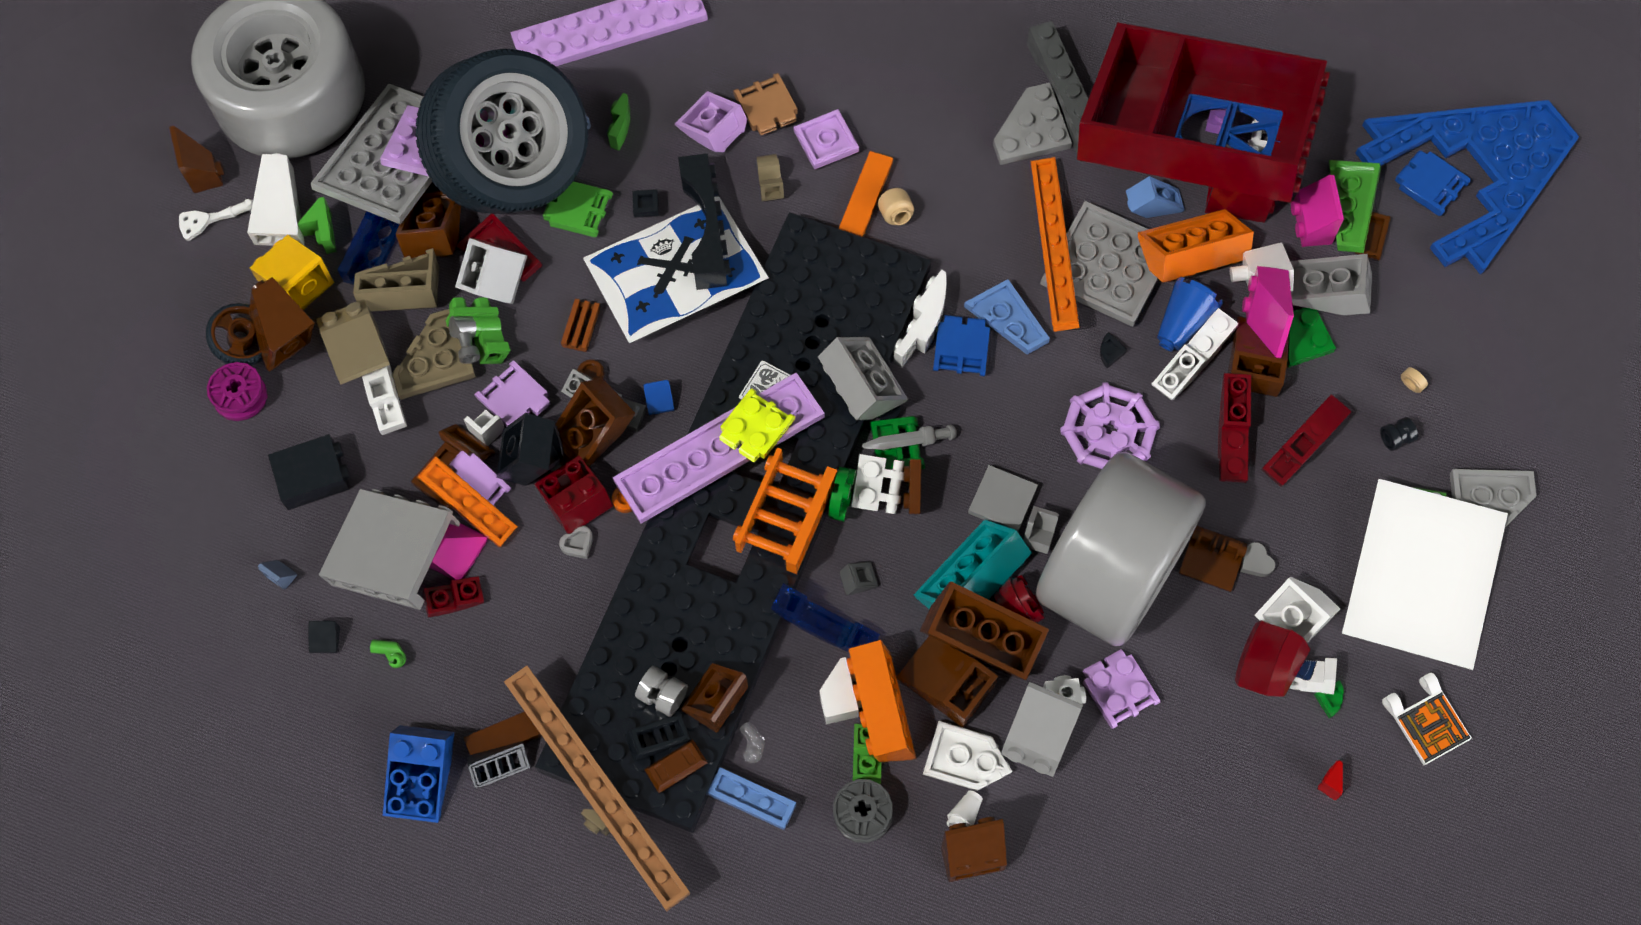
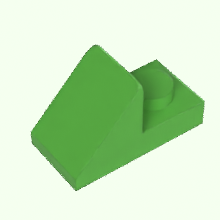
[298,197,337,254]

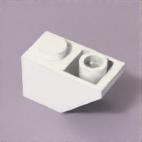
[820,657,862,724]

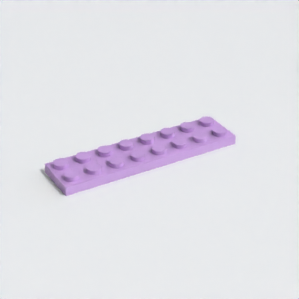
[510,0,708,66]
[613,373,825,524]

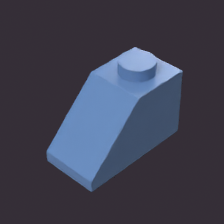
[1126,176,1185,218]

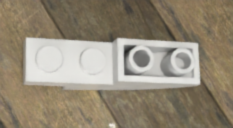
[894,269,946,368]
[1152,308,1239,401]
[362,341,407,435]

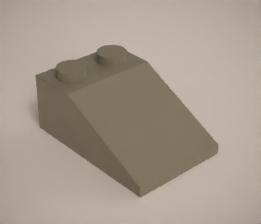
[316,300,390,385]

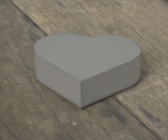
[559,526,593,559]
[1240,543,1275,577]

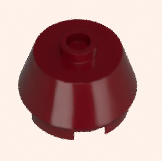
[994,574,1045,623]

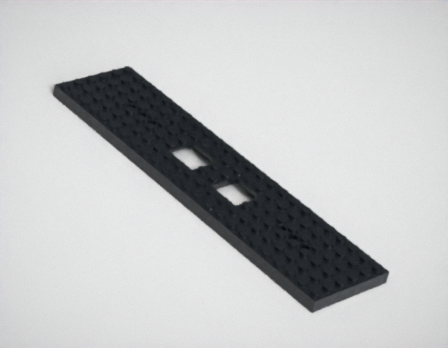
[535,212,931,833]

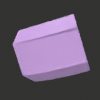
[674,91,747,152]

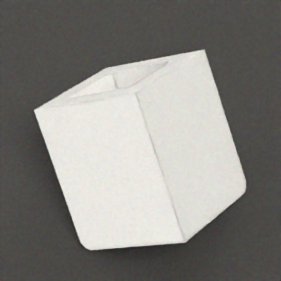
[463,410,505,446]

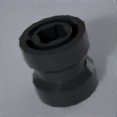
[1380,417,1418,451]

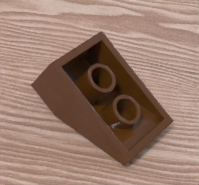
[396,189,461,259]
[556,378,635,467]

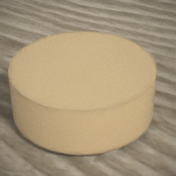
[1401,367,1428,393]

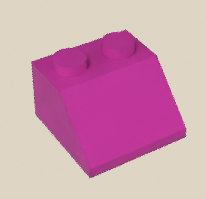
[1291,175,1344,247]

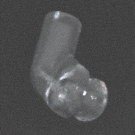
[739,721,765,763]

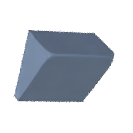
[258,560,297,590]

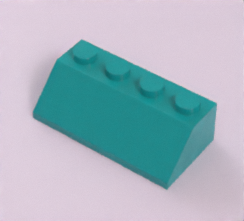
[914,520,1032,610]

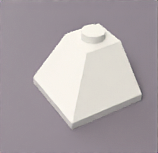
[1255,577,1340,642]

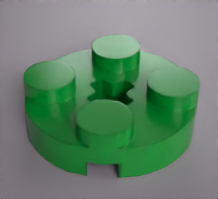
[828,467,856,522]

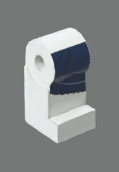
[1290,658,1337,694]

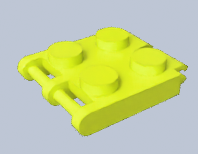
[719,388,796,463]

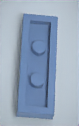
[707,767,797,830]

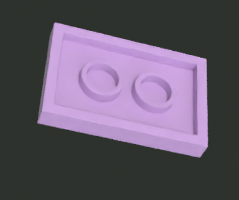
[380,105,428,176]

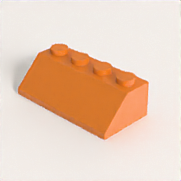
[1138,209,1254,282]
[847,640,917,762]

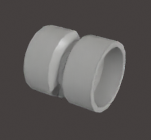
[635,666,688,717]

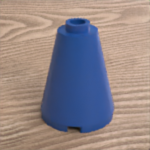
[1157,277,1223,352]

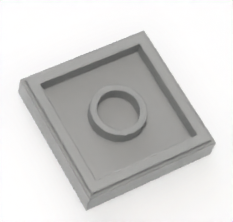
[968,465,1038,532]

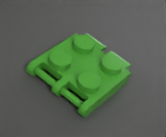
[543,181,613,237]

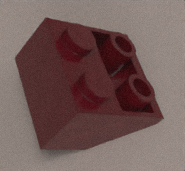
[534,456,613,534]

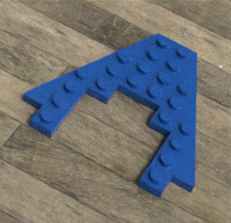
[1355,100,1579,274]

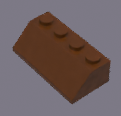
[920,581,1049,680]

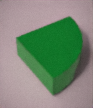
[1314,680,1344,719]

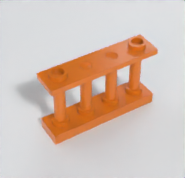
[733,448,837,574]

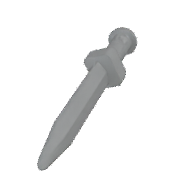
[862,425,957,450]

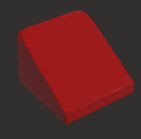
[1317,760,1343,800]

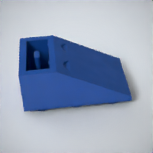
[383,725,454,823]

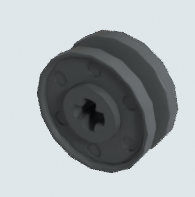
[833,779,893,843]

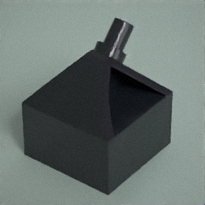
[496,412,565,486]

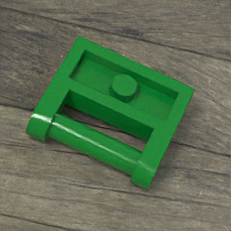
[871,416,925,471]

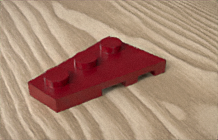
[456,214,542,282]

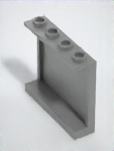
[319,489,460,610]

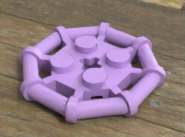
[1060,382,1160,469]

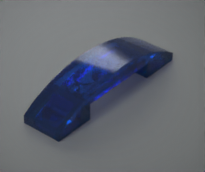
[770,584,880,652]

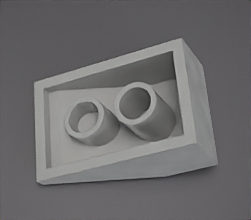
[1290,254,1372,315]
[1001,682,1083,777]

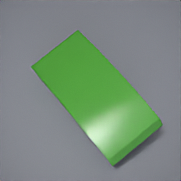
[607,93,630,151]
[853,724,881,785]

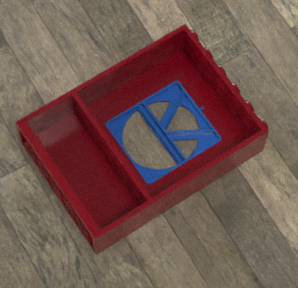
[1077,22,1330,203]

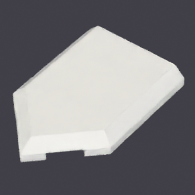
[923,721,1012,791]

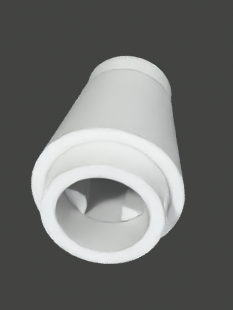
[947,790,983,827]

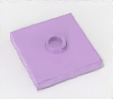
[794,109,859,170]

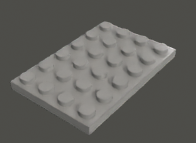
[311,84,432,224]

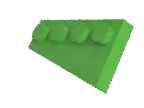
[1329,160,1381,253]

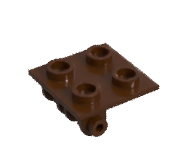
[1179,526,1247,592]

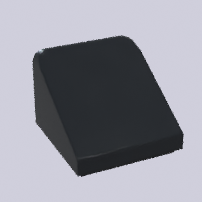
[308,621,340,653]

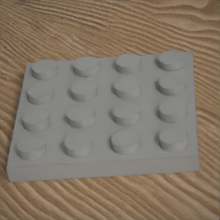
[1040,201,1158,327]

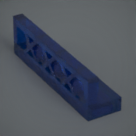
[338,211,400,285]

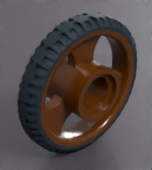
[206,303,263,366]

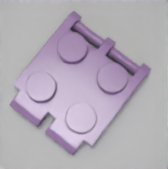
[474,360,550,427]
[448,451,511,529]
[1083,649,1160,729]

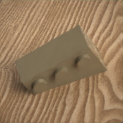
[353,248,439,312]

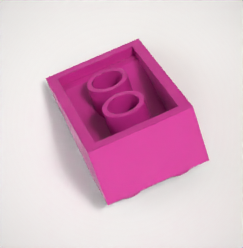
[1242,266,1294,358]

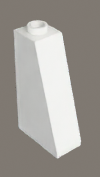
[247,153,305,246]

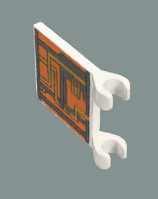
[1382,673,1472,766]

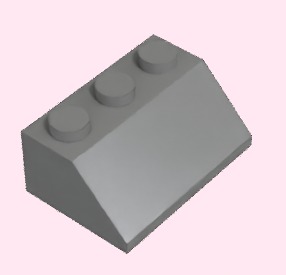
[818,337,908,420]

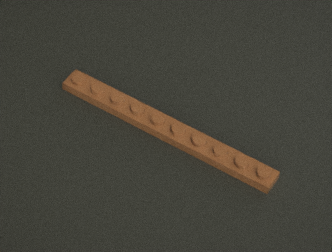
[504,666,690,912]

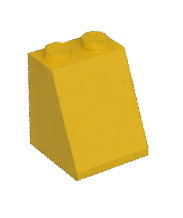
[249,235,334,310]

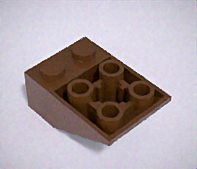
[1228,317,1289,397]
[896,636,998,728]
[941,817,1007,882]

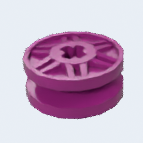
[207,362,268,421]

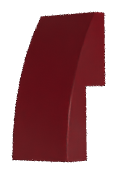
[423,576,484,618]

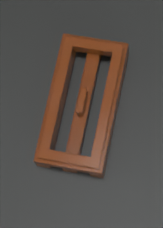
[561,298,601,352]

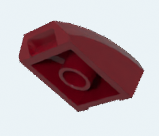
[1235,620,1310,697]

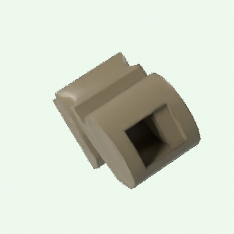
[757,154,784,201]

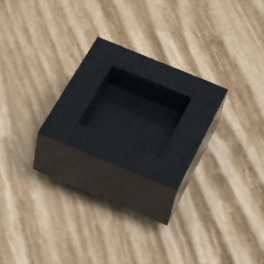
[632,189,659,218]

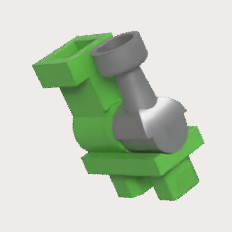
[445,297,510,364]

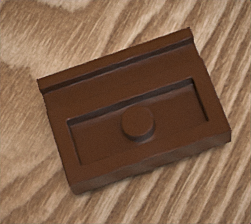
[903,459,921,515]

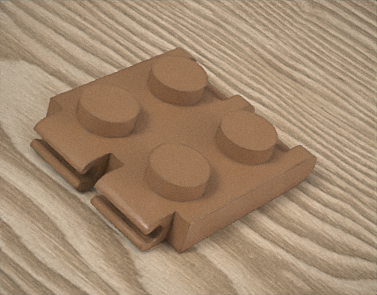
[733,73,798,135]

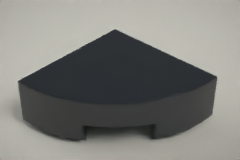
[1100,332,1127,369]

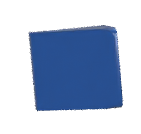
[643,380,675,415]

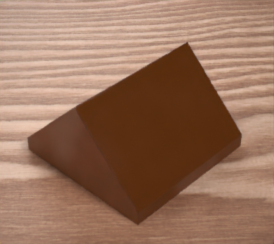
[681,663,748,733]

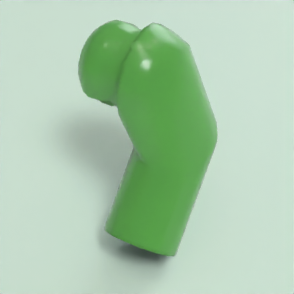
[370,639,406,668]

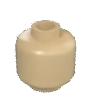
[878,188,914,225]

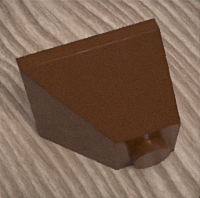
[169,126,225,194]

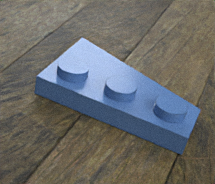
[964,279,1050,354]

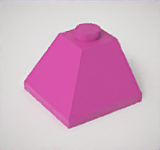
[429,523,488,580]

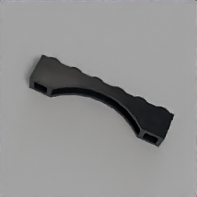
[678,153,731,290]

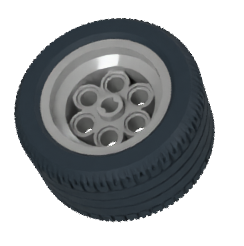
[415,49,589,214]

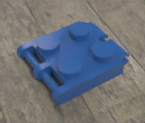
[1395,150,1470,216]
[933,315,990,376]

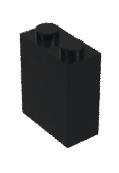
[268,434,351,510]

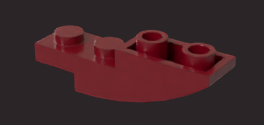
[1218,373,1251,483]
[1261,394,1352,487]

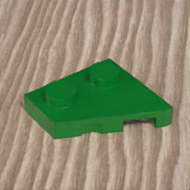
[1287,308,1336,368]

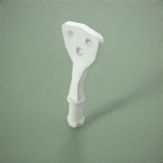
[179,199,253,241]

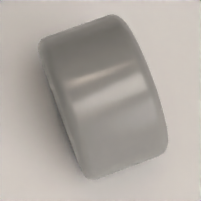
[191,0,365,158]
[1036,452,1206,646]

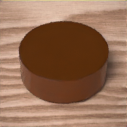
[578,359,604,379]

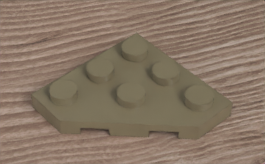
[392,309,476,400]

